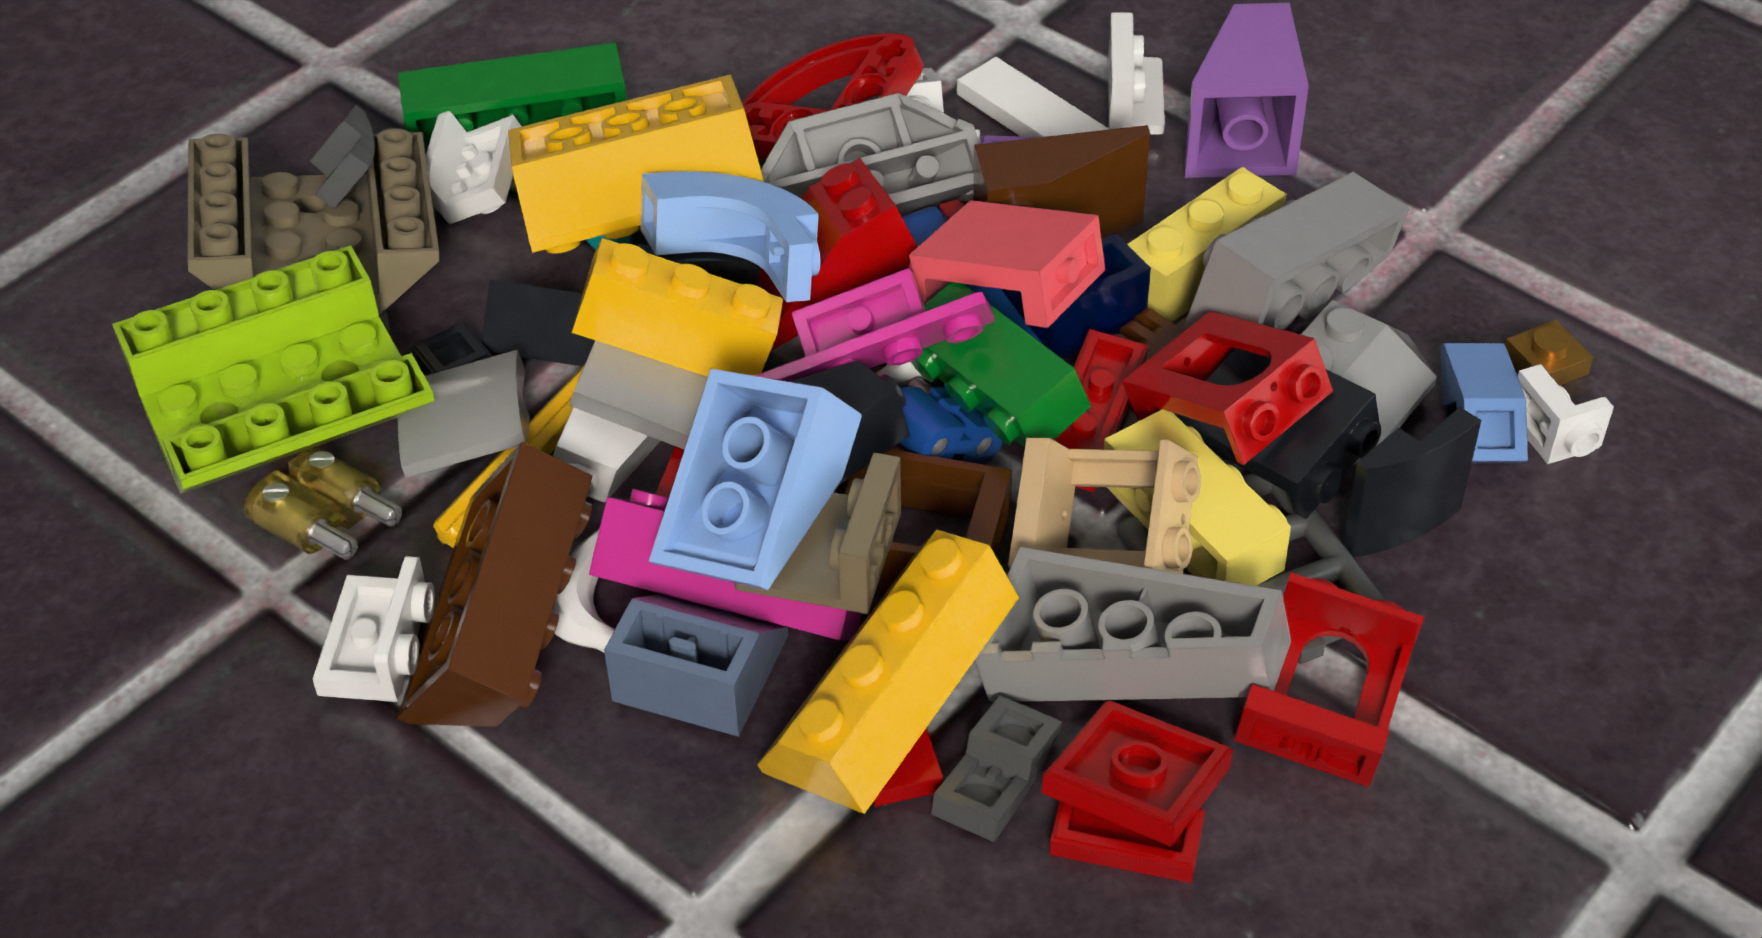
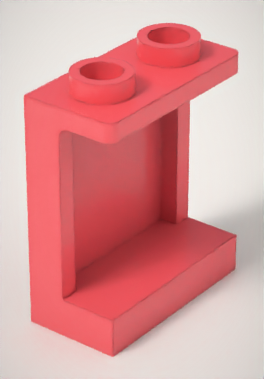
[909,200,1105,328]

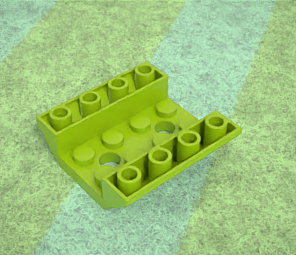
[112,245,435,494]

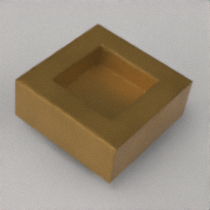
[1505,320,1593,386]

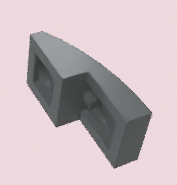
[310,105,375,209]
[931,696,1062,842]

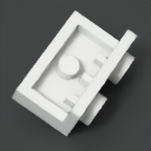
[426,111,522,224]
[313,556,435,702]

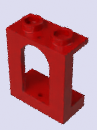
[1122,311,1333,465]
[1234,573,1424,787]

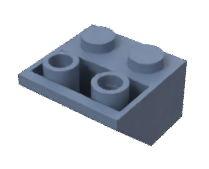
[604,594,789,737]

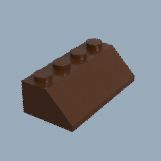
[396,442,593,727]

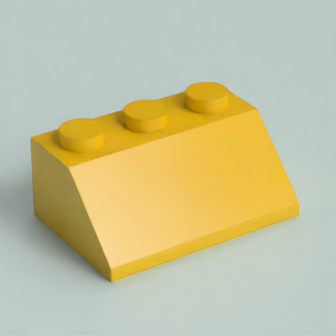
[572,238,783,377]

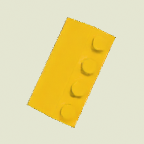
[757,530,1019,814]

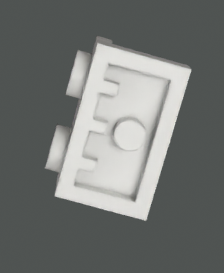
[1107,12,1165,135]

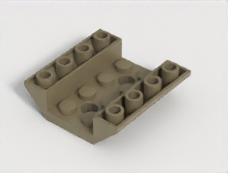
[187,129,439,315]

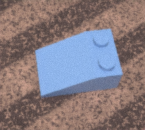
[649,369,862,590]

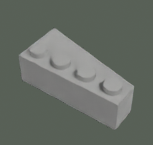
[1182,172,1410,333]
[975,547,1291,702]

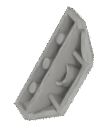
[761,93,980,216]
[1301,300,1437,465]

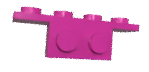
[755,268,995,382]

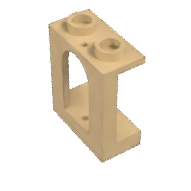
[1008,438,1201,574]

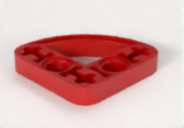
[742,33,924,159]

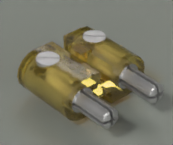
[244,447,402,560]

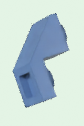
[1440,343,1528,463]

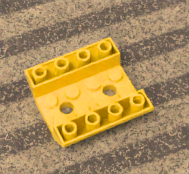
[508,74,764,254]

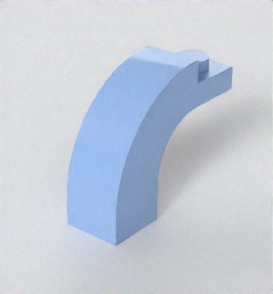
[640,171,820,302]

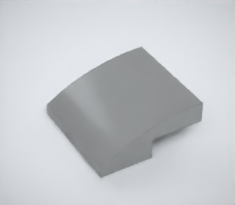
[569,340,708,450]
[397,350,530,478]

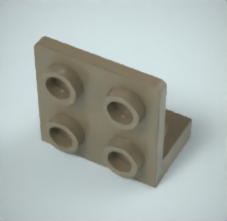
[734,452,901,614]

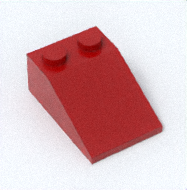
[758,158,917,352]

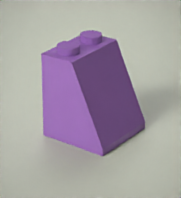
[1183,3,1309,178]

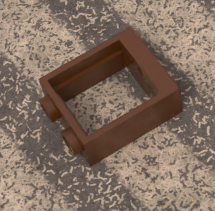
[837,449,1012,591]

